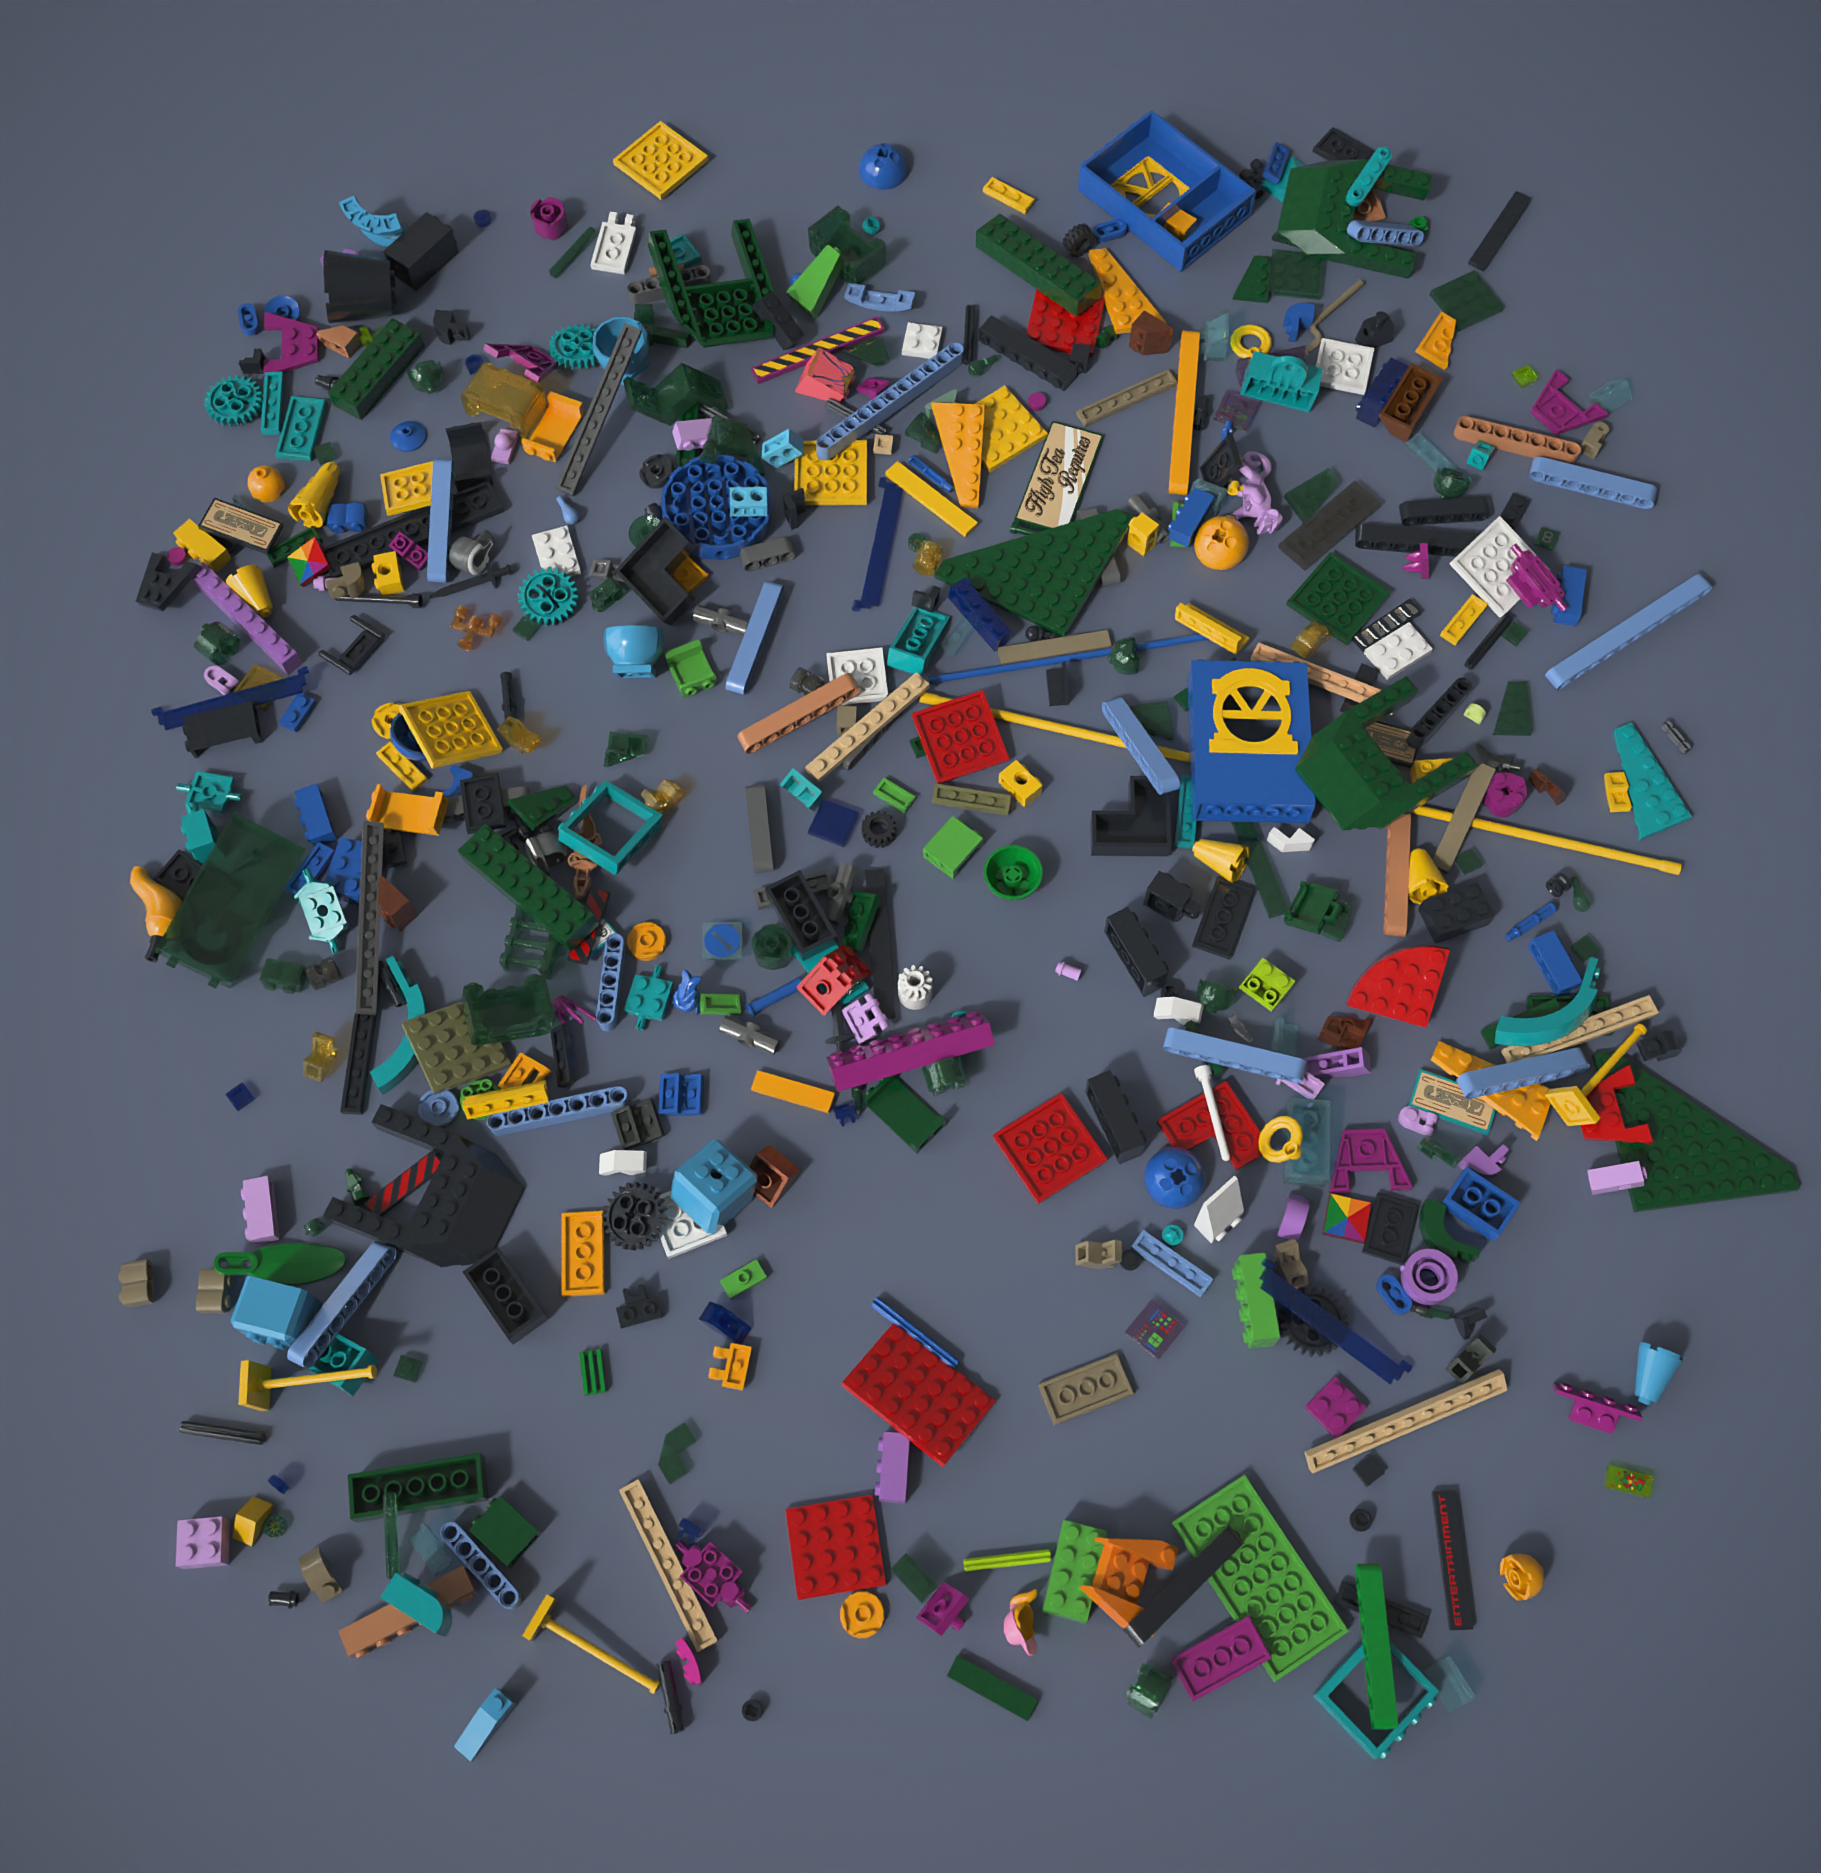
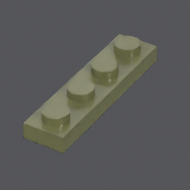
[932,783,1011,816]

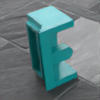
[780,768,824,811]

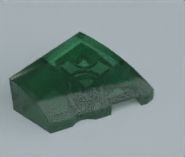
[905,412,942,454]
[1129,701,1173,740]
[604,732,648,767]
[1416,1135,1462,1169]

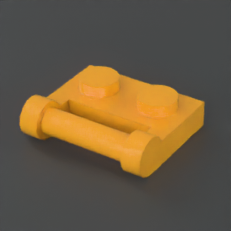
[497,1052,552,1089]

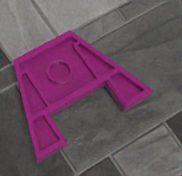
[263,312,319,376]
[484,344,558,383]
[1530,369,1608,435]
[1328,1129,1413,1193]

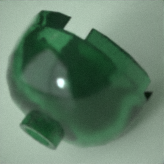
[407,360,444,394]
[1433,467,1472,499]
[1108,637,1139,675]
[1196,979,1238,1014]

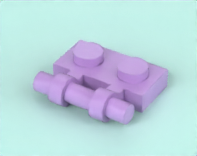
[841,993,890,1045]

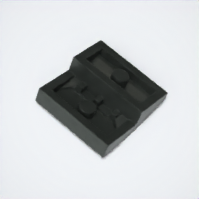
[611,1098,665,1150]

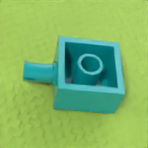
[180,802,225,866]

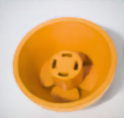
[1194,516,1249,570]

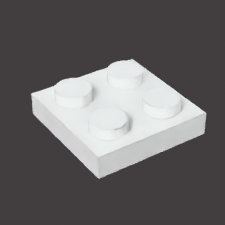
[902,322,942,359]

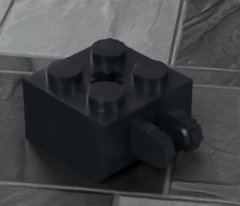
[1143,871,1201,922]

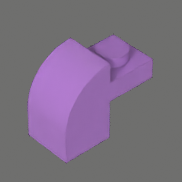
[1458,1144,1509,1180]
[1277,1193,1310,1243]

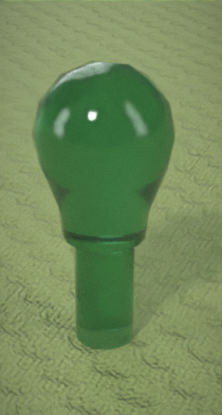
[968,355,998,377]
[1570,876,1591,912]

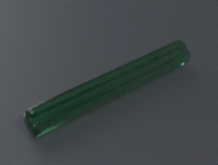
[549,226,597,278]
[383,1492,399,1579]

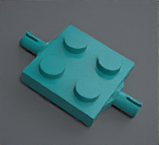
[177,771,243,815]
[623,966,674,1031]

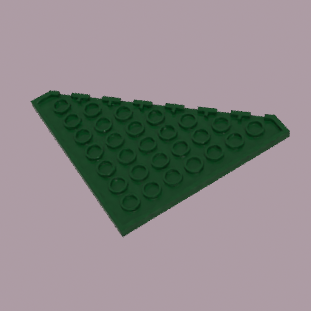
[934,509,1134,637]
[1592,1051,1800,1212]

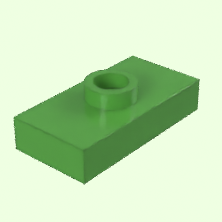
[720,1259,767,1300]

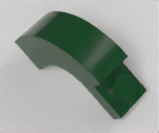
[1419,1198,1481,1263]

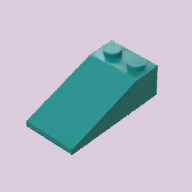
[887,607,950,677]

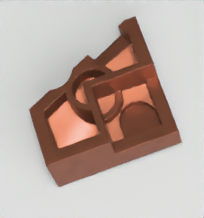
[1528,768,1566,805]
[1318,1016,1372,1050]

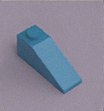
[454,1688,517,1762]

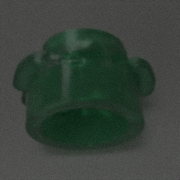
[304,1218,324,1237]

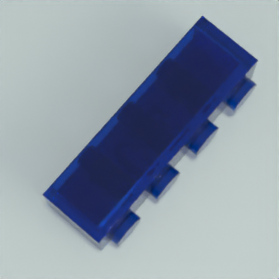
[948,577,1012,652]

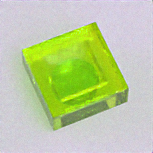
[359,326,373,347]
[1511,364,1538,388]

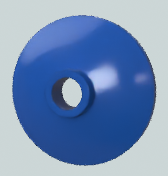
[264,296,300,321]
[390,421,426,452]

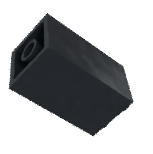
[383,212,459,291]

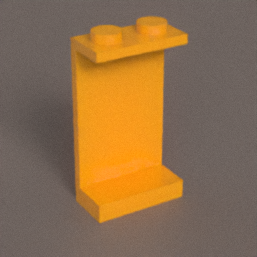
[521,391,585,463]
[366,784,449,836]

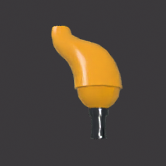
[130,866,186,963]

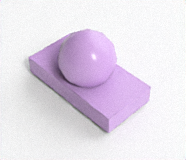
[491,429,519,464]

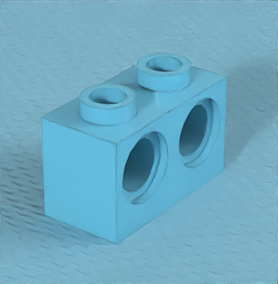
[762,429,803,469]
[730,486,767,517]

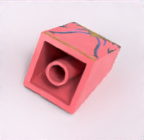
[795,347,856,402]

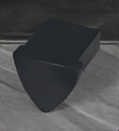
[1453,1307,1487,1340]

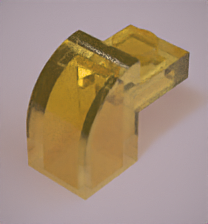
[1290,621,1332,659]
[497,716,542,754]
[640,779,686,814]
[303,1031,338,1082]

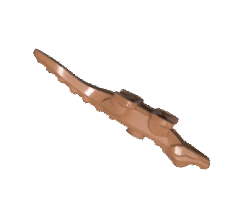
[568,785,603,899]

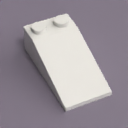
[1194,1176,1244,1244]

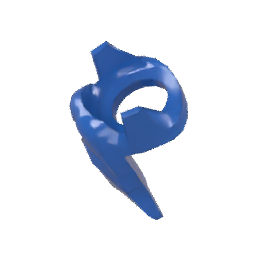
[672,970,702,1015]

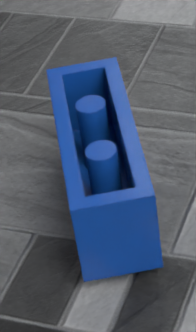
[1168,488,1215,547]
[1551,565,1587,626]
[294,783,337,846]
[1527,930,1583,996]

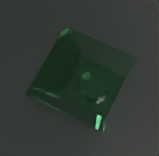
[841,336,889,367]

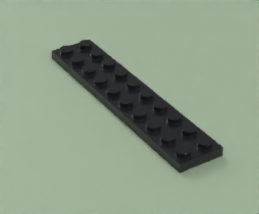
[323,480,503,578]

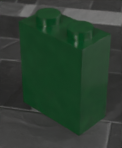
[469,1496,542,1568]

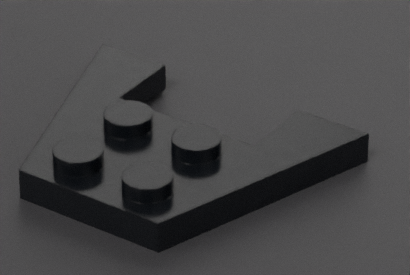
[135,552,202,612]

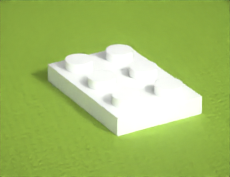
[532,526,581,584]
[1364,622,1433,680]

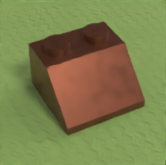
[1129,310,1173,355]
[378,876,418,932]
[749,1145,801,1208]

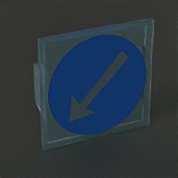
[702,922,742,962]

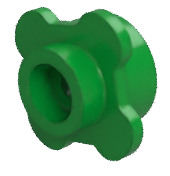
[1409,216,1429,232]

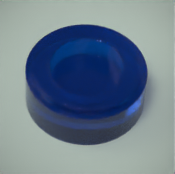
[267,1474,289,1494]

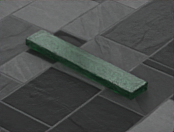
[1231,822,1288,919]

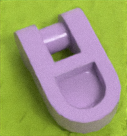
[204,666,239,697]
[1398,1106,1438,1136]

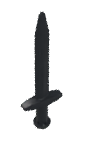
[429,563,513,598]
[825,1001,855,1052]

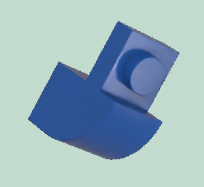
[1283,303,1315,342]

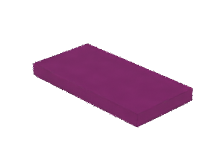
[1170,1616,1272,1702]

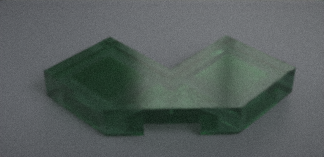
[658,1422,696,1484]

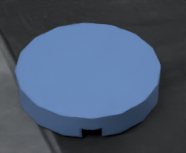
[418,1090,460,1128]

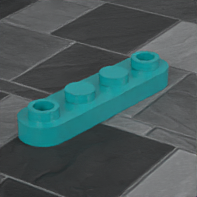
[1346,147,1392,206]

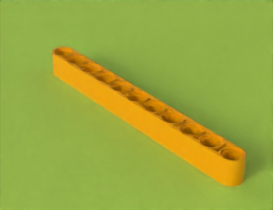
[1168,330,1200,495]

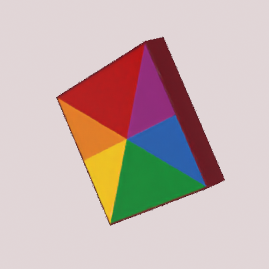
[287,537,332,587]
[1322,1193,1372,1244]

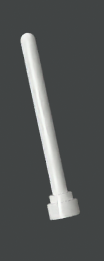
[1194,1065,1230,1161]

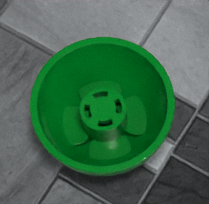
[984,845,1043,901]

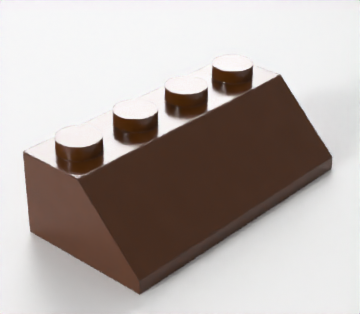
[1379,363,1443,442]

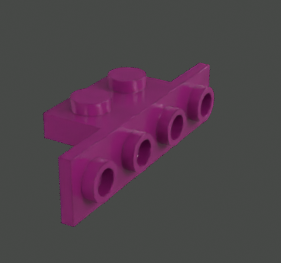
[1553,1382,1643,1434]

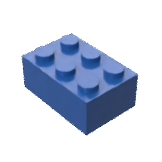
[324,837,383,905]
[1441,1167,1521,1242]

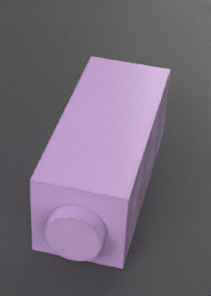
[1587,1161,1647,1195]

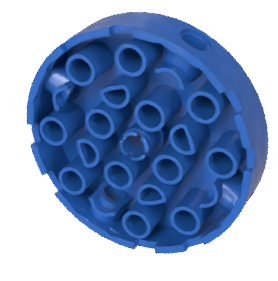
[661,454,772,560]

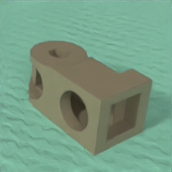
[1580,422,1609,459]

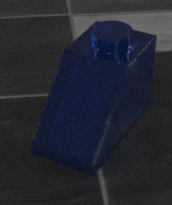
[699,1301,751,1345]

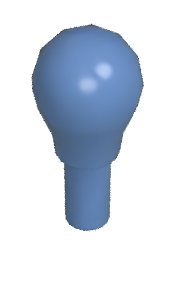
[556,496,579,525]

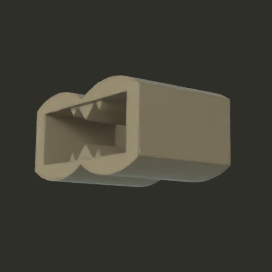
[118,1259,154,1308]
[196,1269,233,1314]

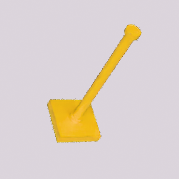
[1544,1024,1647,1126]
[238,1360,377,1411]
[522,1595,660,1694]

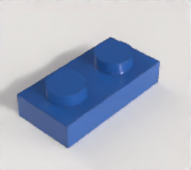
[278,692,316,733]

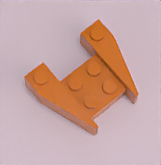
[1080,1537,1179,1637]

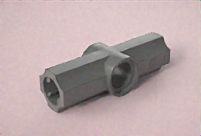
[1127,494,1170,544]
[693,604,750,636]
[825,863,857,925]
[719,1015,781,1055]

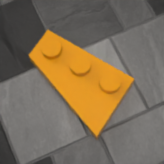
[1415,311,1456,370]

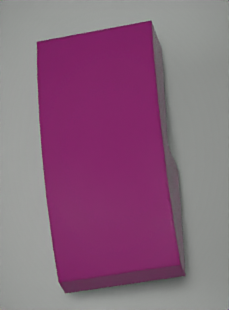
[389,532,428,571]

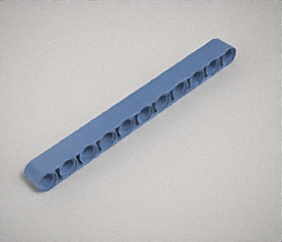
[816,343,964,460]
[1545,573,1713,690]

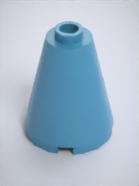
[1635,1342,1684,1406]

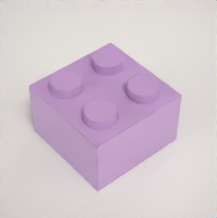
[176,1516,230,1569]

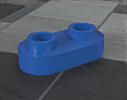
[1093,219,1126,242]
[238,303,260,336]
[1376,1274,1412,1315]

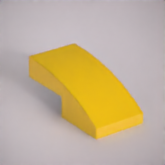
[1604,772,1632,812]

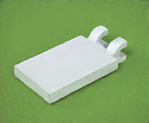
[590,212,637,274]

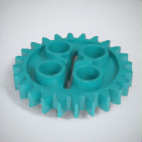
[549,324,599,370]
[204,375,263,427]
[517,567,579,627]

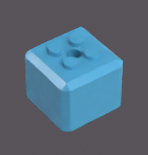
[670,1140,757,1234]
[230,1276,322,1350]

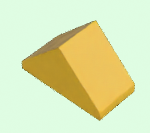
[232,1496,274,1547]

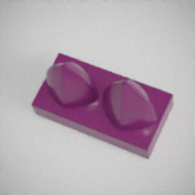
[1402,543,1429,579]

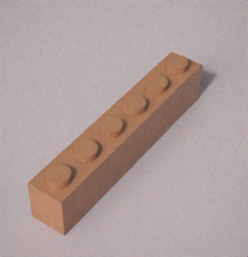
[338,1566,478,1659]

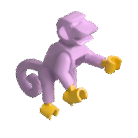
[1227,451,1283,535]

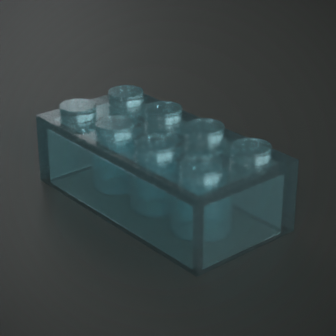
[1283,1097,1331,1187]

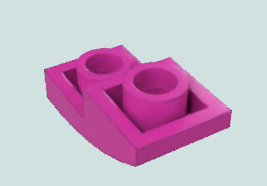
[675,1637,703,1686]

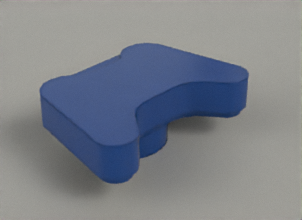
[443,766,474,798]

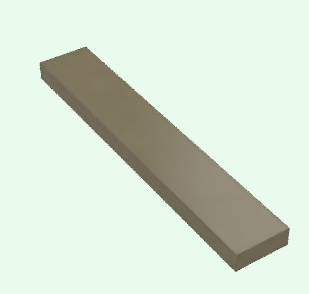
[1076,369,1177,427]
[997,630,1111,665]
[1432,761,1496,873]

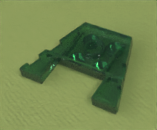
[699,415,765,477]

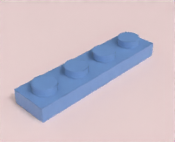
[1131,1230,1213,1298]

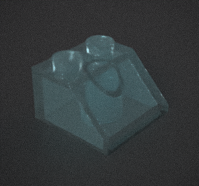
[1200,310,1229,361]

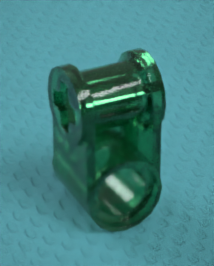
[590,577,626,612]
[1321,902,1352,942]

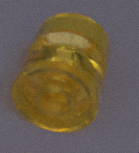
[913,541,943,576]

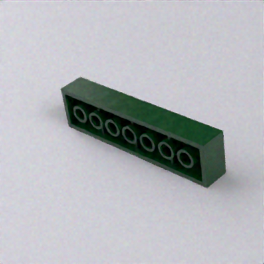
[976,213,1102,317]
[457,824,599,952]

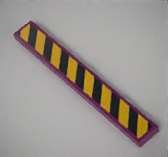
[750,316,885,384]

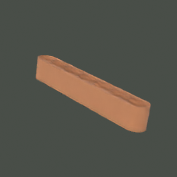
[1454,416,1581,465]
[737,673,861,754]
[1383,813,1411,937]

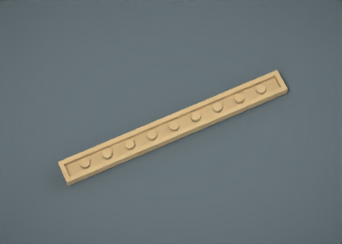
[1305,1369,1507,1474]

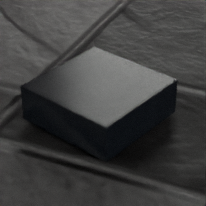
[1352,1455,1384,1487]

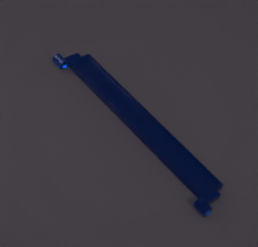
[852,477,903,612]
[151,666,309,731]
[1259,1258,1413,1384]

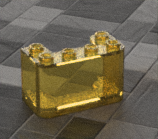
[461,362,548,439]

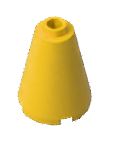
[226,564,273,618]
[1192,839,1250,883]
[1408,848,1448,904]

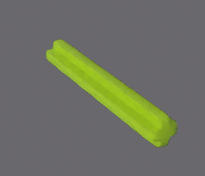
[963,1549,1051,1571]

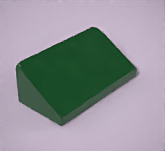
[652,327,691,348]

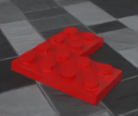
[1156,1081,1263,1171]

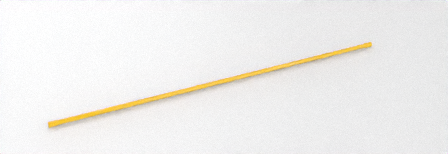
[919,692,1682,875]

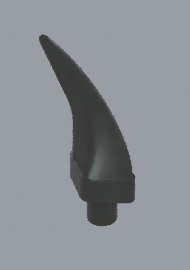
[1476,743,1521,773]

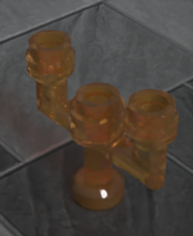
[450,606,502,651]

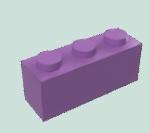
[875,1432,910,1504]

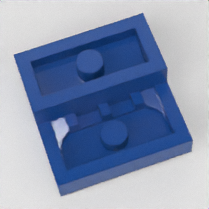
[658,1073,704,1116]

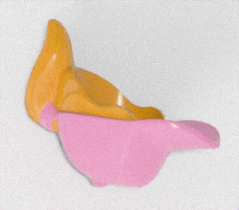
[1004,1589,1037,1656]

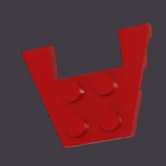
[1580,1066,1653,1144]

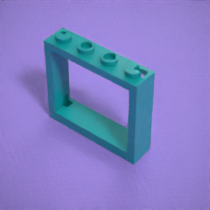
[558,780,663,875]
[1312,1640,1439,1759]

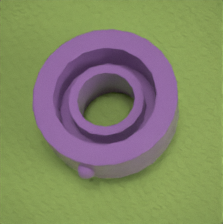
[1400,1249,1458,1305]

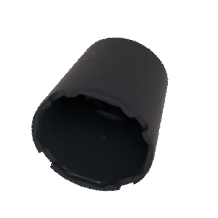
[323,250,397,323]

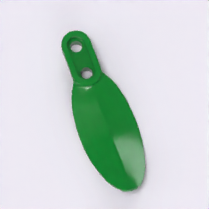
[213,1244,346,1285]

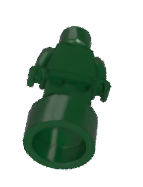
[1095,324,1119,349]
[345,1168,370,1206]

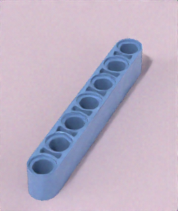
[1529,457,1657,509]
[427,458,455,583]
[726,581,784,695]
[1102,697,1180,795]
[1163,1028,1307,1083]
[1456,1047,1590,1099]
[487,1086,630,1136]
[287,1241,397,1368]

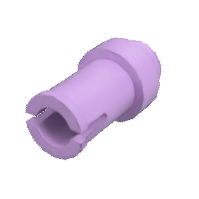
[313,576,335,591]

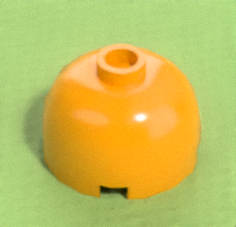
[247,465,286,503]
[1500,1553,1544,1601]

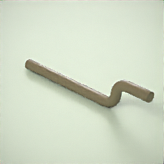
[1302,280,1364,356]

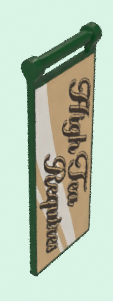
[1010,421,1103,535]

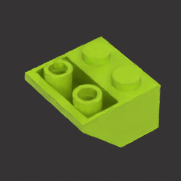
[1239,958,1295,1012]

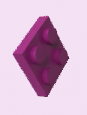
[1305,1377,1367,1439]

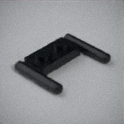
[319,615,385,675]

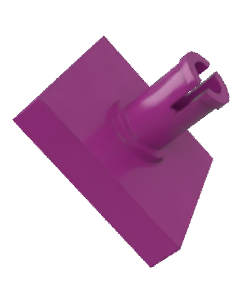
[916,1581,969,1637]

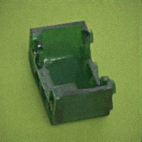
[808,206,886,285]
[461,974,555,1046]

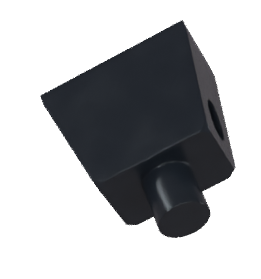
[1355,311,1394,348]

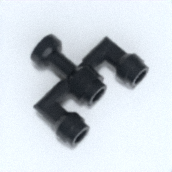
[1239,159,1265,200]
[501,809,554,851]

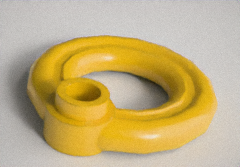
[1230,324,1272,362]
[1258,1116,1303,1163]

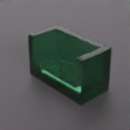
[634,304,655,346]

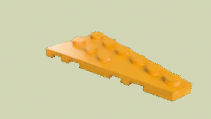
[1088,248,1167,334]
[931,402,985,508]

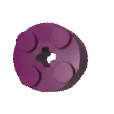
[530,197,568,240]
[1482,772,1527,817]

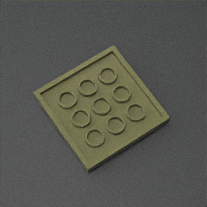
[402,996,511,1095]

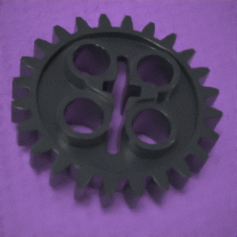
[602,1182,668,1251]
[1278,1286,1349,1357]

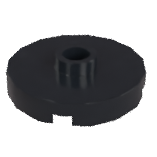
[639,454,675,489]

